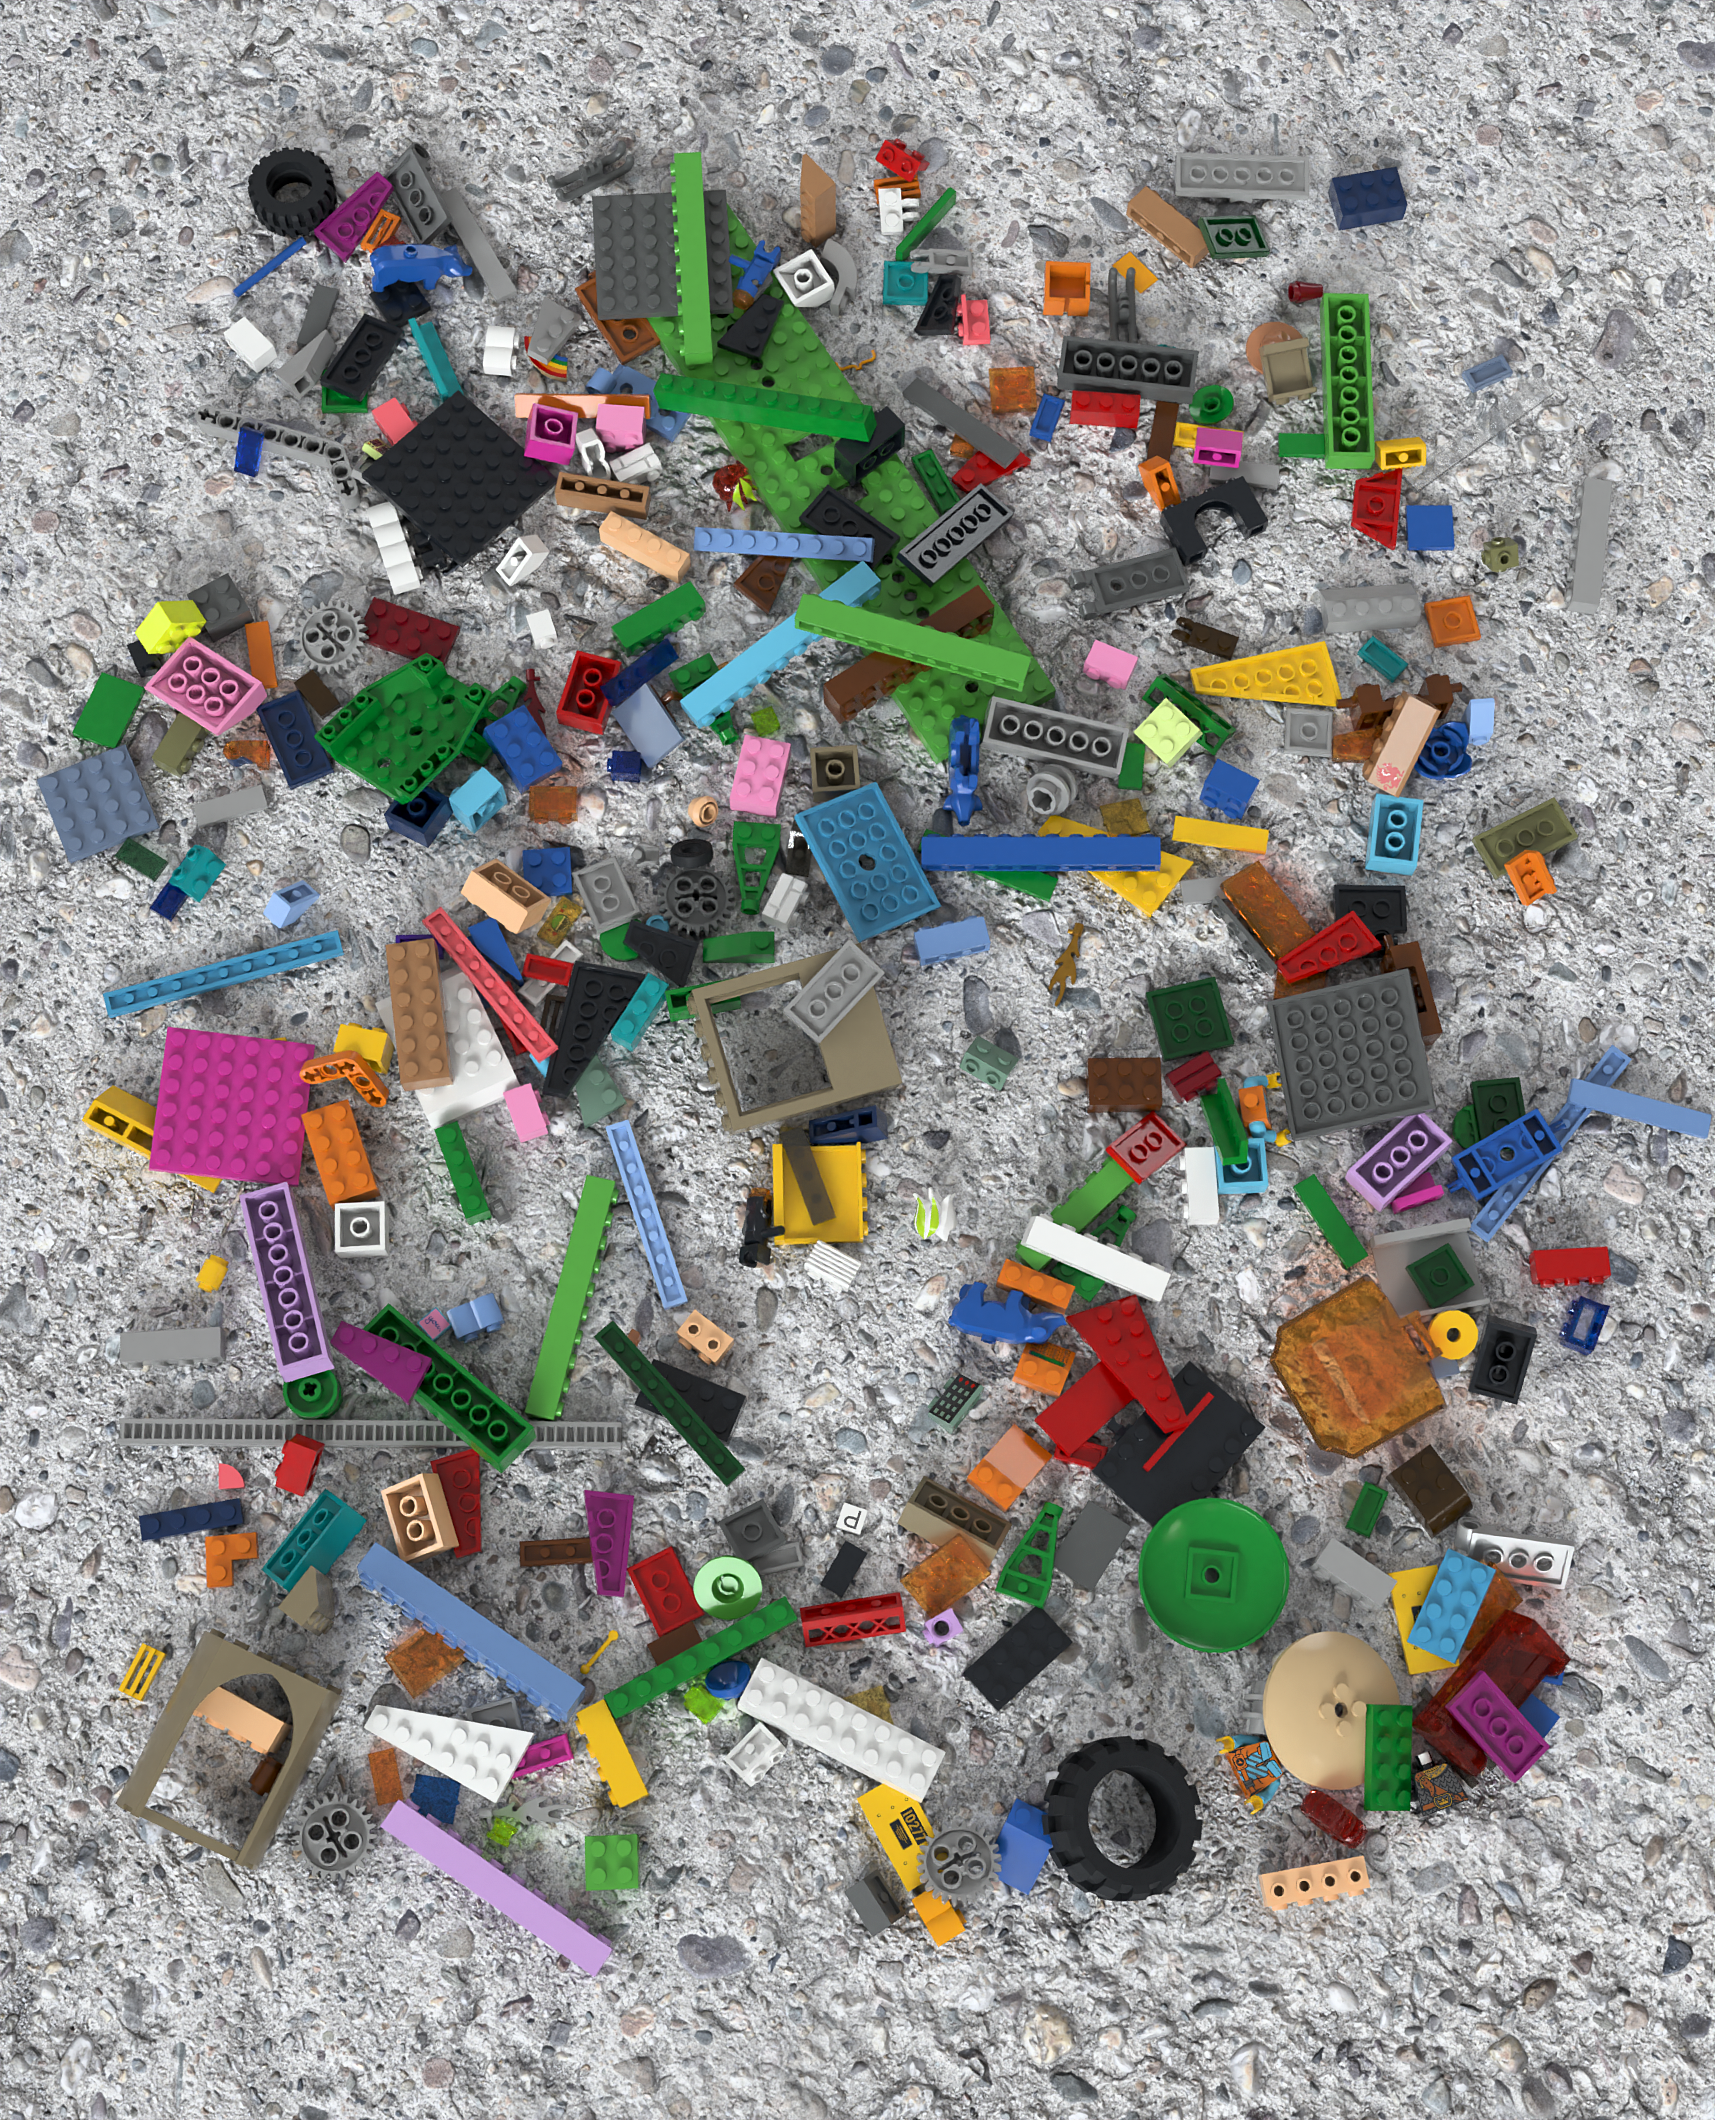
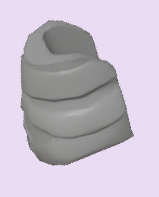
[631,842,660,868]

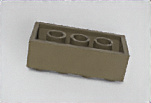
[897,1476,1012,1572]
[278,1565,335,1636]

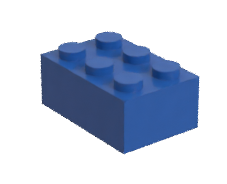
[482,705,563,794]

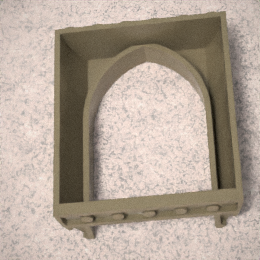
[115,1628,344,1871]

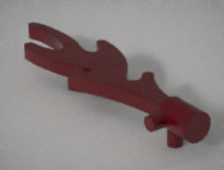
[523,669,546,737]

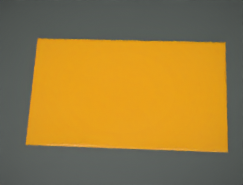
[1112,251,1159,294]

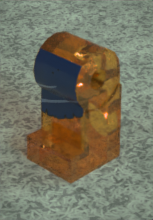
[223,740,271,770]

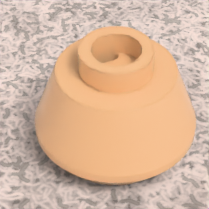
[688,796,718,828]

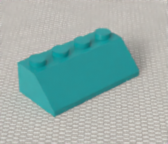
[261,1488,367,1592]

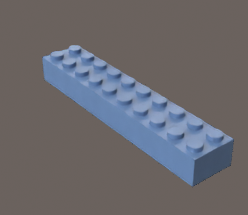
[357,1542,585,1723]

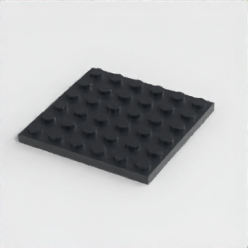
[362,390,557,568]

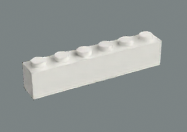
[1020,1214,1171,1302]

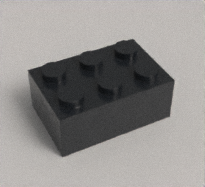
[834,406,905,487]

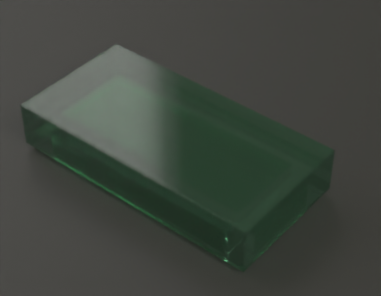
[115,837,169,882]

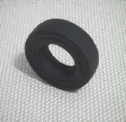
[670,839,713,868]

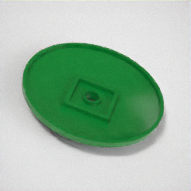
[1138,1498,1289,1653]

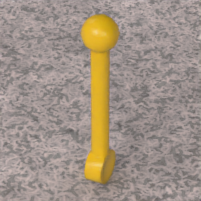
[580,1630,619,1674]

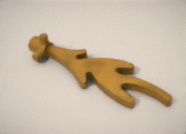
[1049,923,1084,1007]

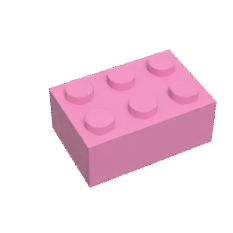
[729,735,791,818]

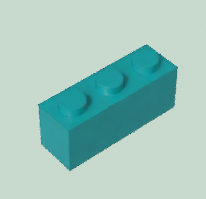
[610,973,670,1052]

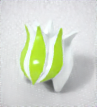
[913,1187,958,1241]

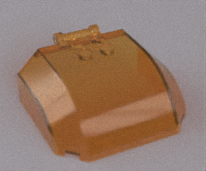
[1269,1277,1448,1459]

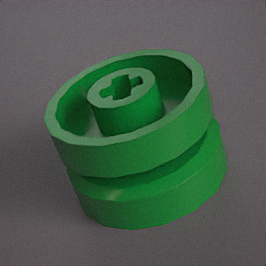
[283,1370,343,1420]

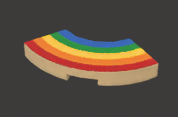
[524,336,568,382]

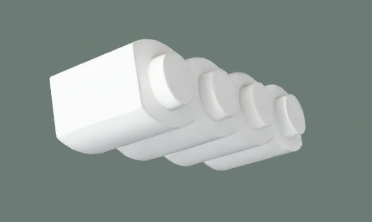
[366,501,423,595]

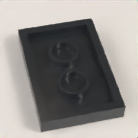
[1333,885,1407,934]

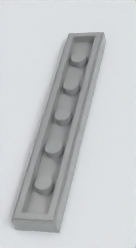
[440,187,517,304]

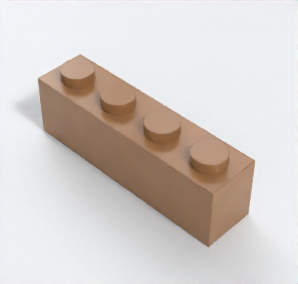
[1126,186,1209,268]
[555,472,651,520]

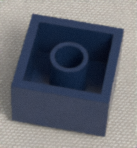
[384,786,453,848]

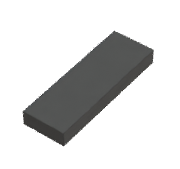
[296,284,339,348]

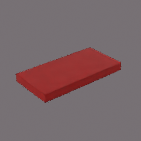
[1034,1361,1134,1457]

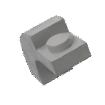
[820,239,857,317]

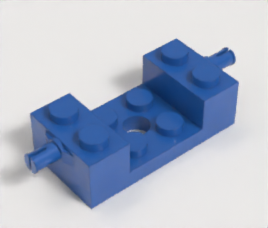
[1446,1108,1566,1202]

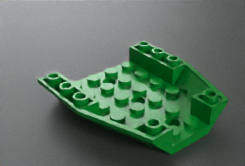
[314,653,492,805]

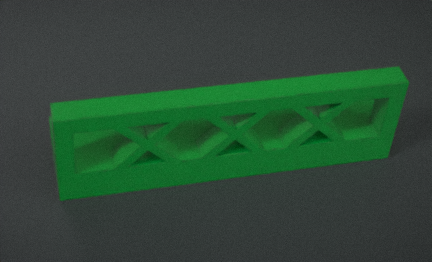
[1142,673,1237,755]
[1200,1078,1248,1166]

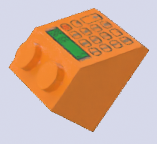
[1012,1342,1076,1399]

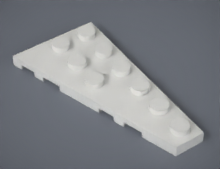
[364,1705,536,1803]

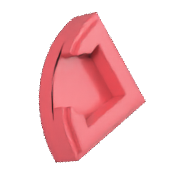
[219,1463,245,1490]

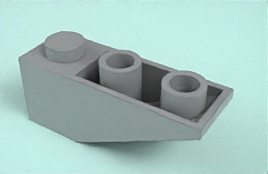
[275,329,337,399]

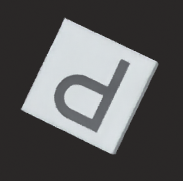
[836,1502,868,1535]

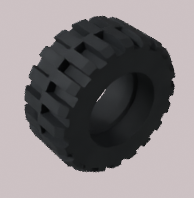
[248,147,337,237]

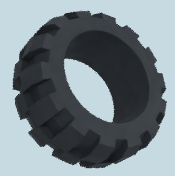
[1042,1736,1203,1902]

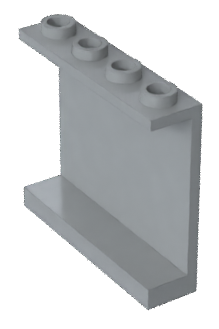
[1369,1217,1491,1328]

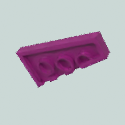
[313,171,394,263]
[330,1321,432,1406]
[583,1490,634,1598]

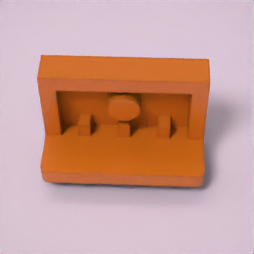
[1504,850,1557,906]

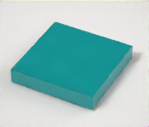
[883,261,928,306]

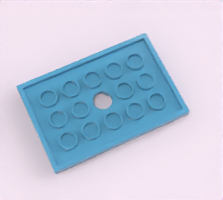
[794,782,941,943]

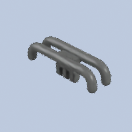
[547,141,635,202]
[1108,267,1139,344]

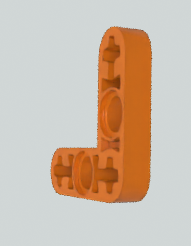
[299,1050,389,1107]

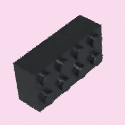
[634,1359,747,1447]

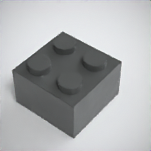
[187,573,254,643]

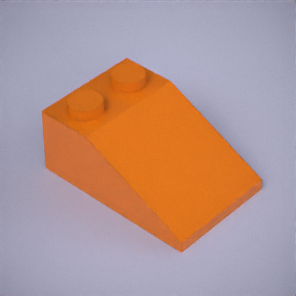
[966,1424,1053,1513]

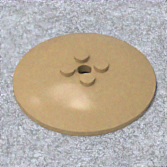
[1263,1631,1400,1790]

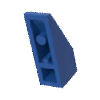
[467,918,524,987]

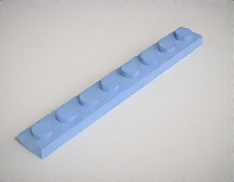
[605,1120,688,1310]

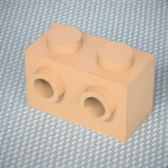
[676,1309,735,1367]

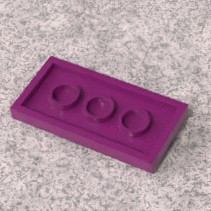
[1445,1670,1550,1783]

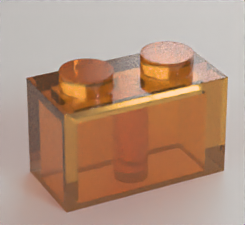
[529,786,579,824]

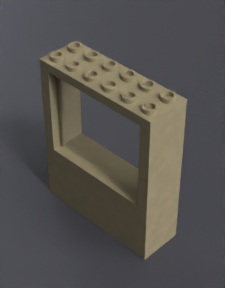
[686,943,903,1136]

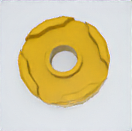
[1428,1310,1478,1359]

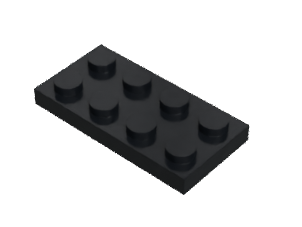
[320,314,405,402]
[799,485,900,572]
[963,1606,1073,1712]

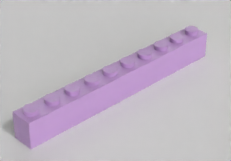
[380,1798,614,1977]

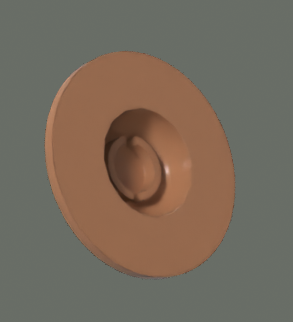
[1246,322,1303,374]

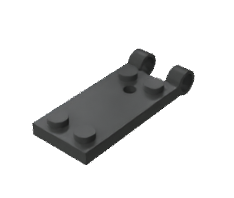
[1068,547,1190,621]

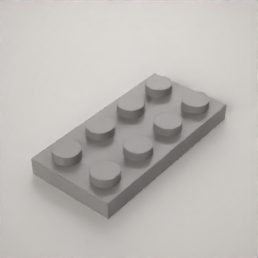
[783,939,885,1044]

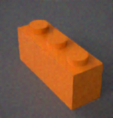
[996,1258,1075,1315]

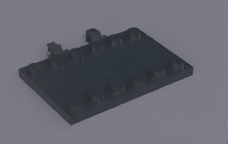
[1091,1361,1266,1528]

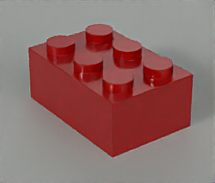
[556,650,623,735]

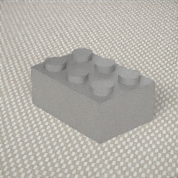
[1308,1537,1397,1612]

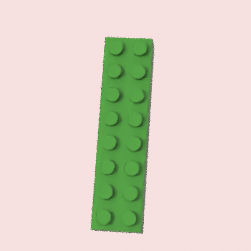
[1319,293,1375,469]

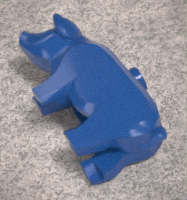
[370,244,473,292]
[943,715,983,827]
[948,1282,1067,1345]

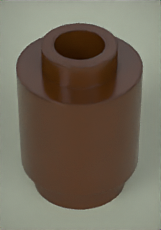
[248,1755,283,1797]

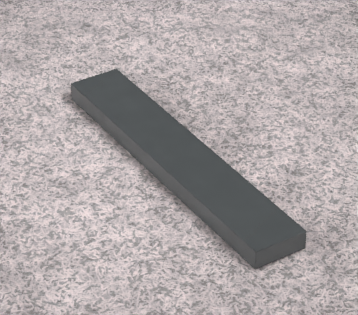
[902,377,1020,469]

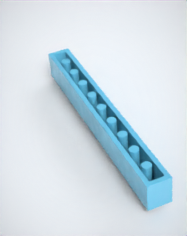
[680,561,881,729]

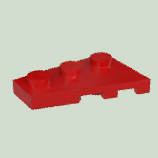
[951,432,1031,494]

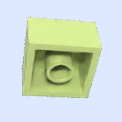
[1134,698,1203,768]

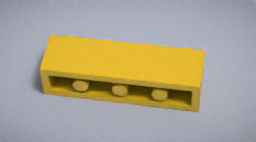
[574,1699,650,1809]

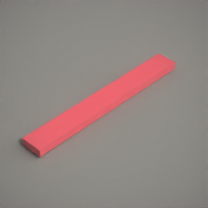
[422,907,558,1063]

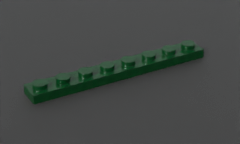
[594,1320,746,1487]

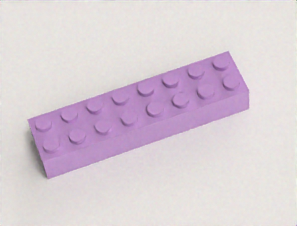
[239,1182,335,1382]

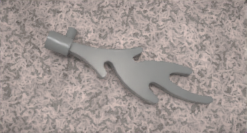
[479,1796,575,1825]

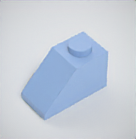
[1461,698,1495,745]
[263,880,320,928]

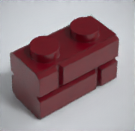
[1164,1051,1222,1103]

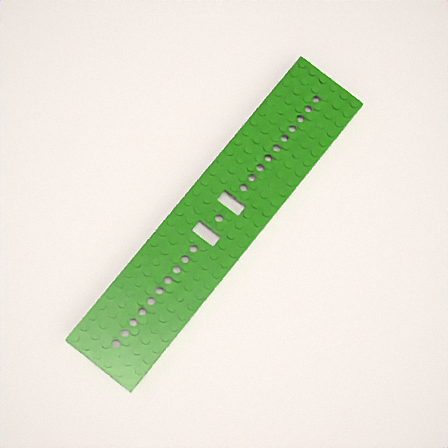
[646,204,1056,764]

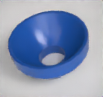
[705,1661,752,1700]

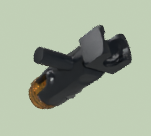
[739,1187,785,1268]

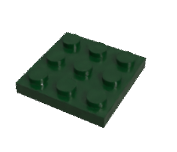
[1145,977,1234,1062]

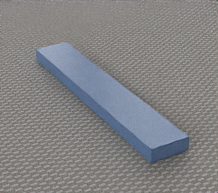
[1566,1078,1712,1139]

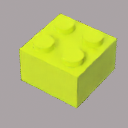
[135,600,207,654]

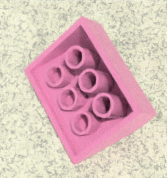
[144,637,267,736]

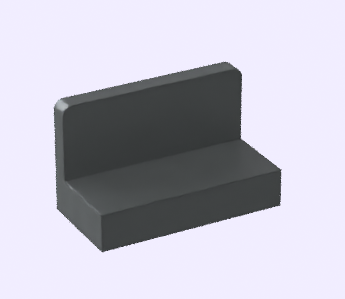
[845,1869,906,1936]

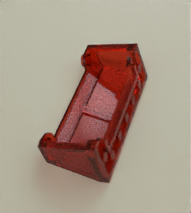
[1412,1609,1571,1777]

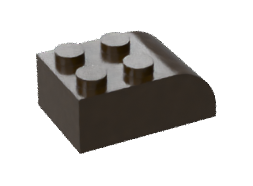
[1385,1444,1473,1539]

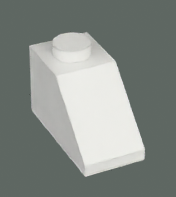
[496,535,550,586]

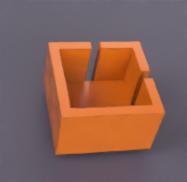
[1043,261,1091,317]

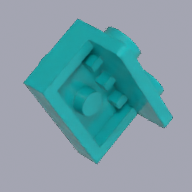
[169,844,227,902]

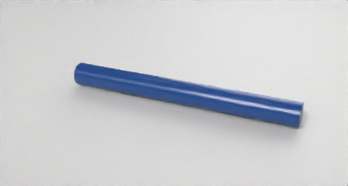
[232,237,307,298]

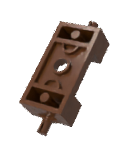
[1336,674,1462,731]
[1379,934,1443,1046]

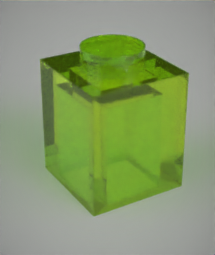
[683,1685,724,1727]

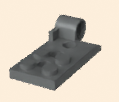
[384,142,453,244]

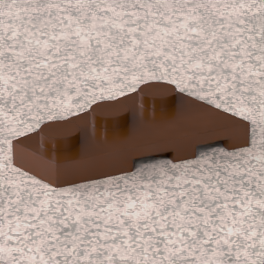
[733,555,794,615]

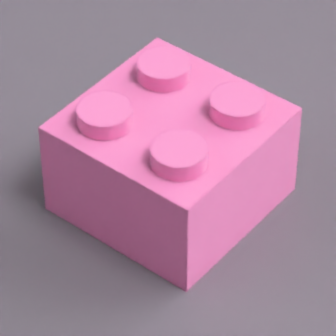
[596,404,647,453]

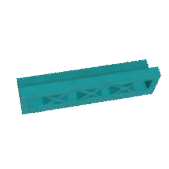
[408,318,465,403]

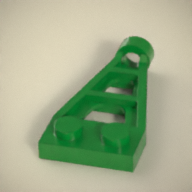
[668,653,739,746]
[461,676,527,767]
[732,821,781,915]
[1050,1205,1137,1303]
[995,1502,1063,1609]

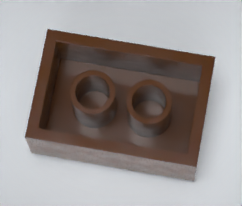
[1085,1057,1163,1113]

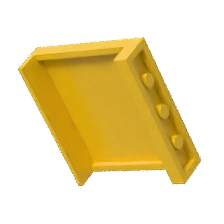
[772,1142,868,1245]

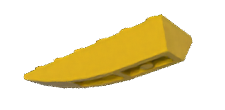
[82,1085,222,1193]

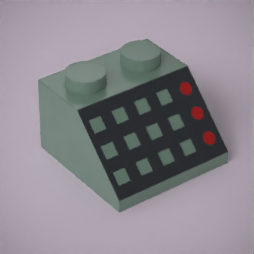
[928,1373,984,1435]

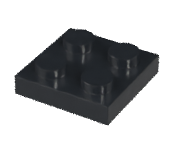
[369,280,431,328]

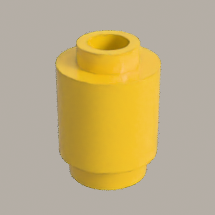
[195,1254,229,1293]

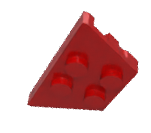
[1350,467,1403,550]

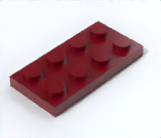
[363,597,460,666]

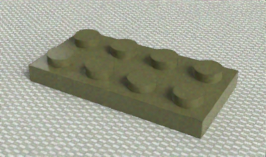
[1471,797,1579,880]

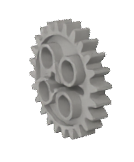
[294,600,369,676]
[292,1794,378,1881]
[917,1820,1002,1907]

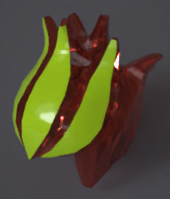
[712,460,758,512]

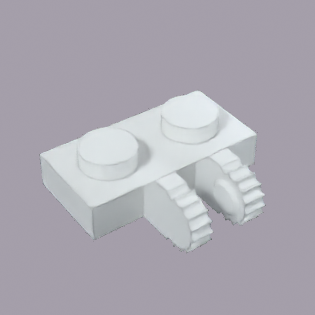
[878,188,920,235]

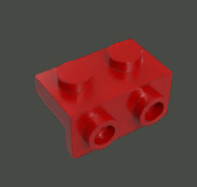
[875,138,930,182]

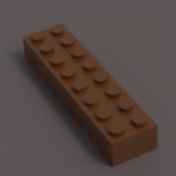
[823,585,995,724]

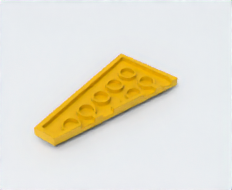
[1190,641,1342,707]
[1038,815,1194,918]

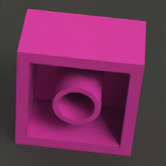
[524,403,578,466]

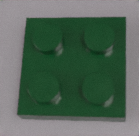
[1405,1243,1475,1309]

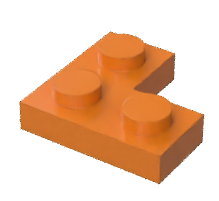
[205,1532,259,1589]

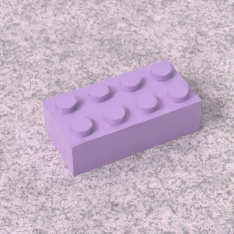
[1345,1113,1453,1213]

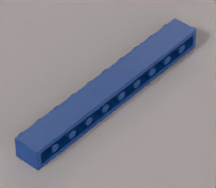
[921,834,1161,871]

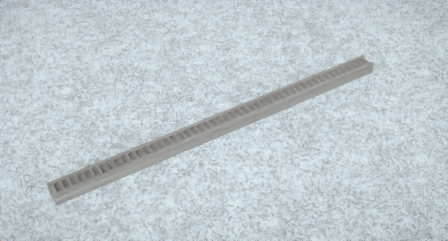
[117,1418,622,1450]

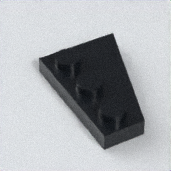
[914,275,961,336]
[717,294,784,362]

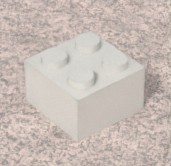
[335,1201,389,1258]

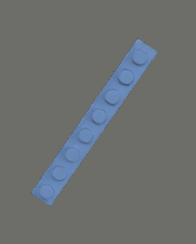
[693,527,875,563]

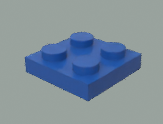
[522,847,573,896]

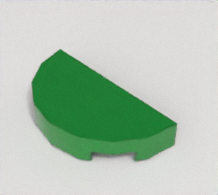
[1452,1104,1480,1149]

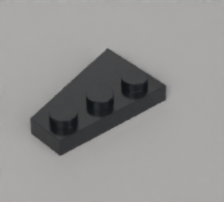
[623,919,699,988]

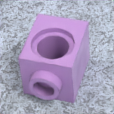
[922,1608,964,1648]

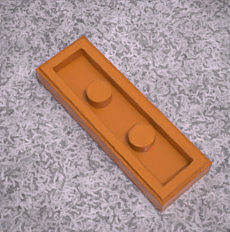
[245,621,278,689]

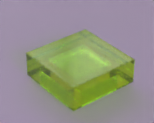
[750,706,781,737]

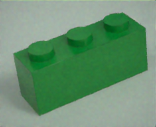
[665,978,741,1022]

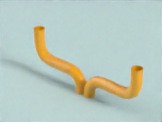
[835,350,876,371]

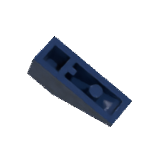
[809,1105,888,1144]

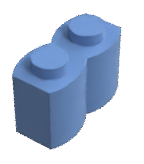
[446,1293,505,1343]

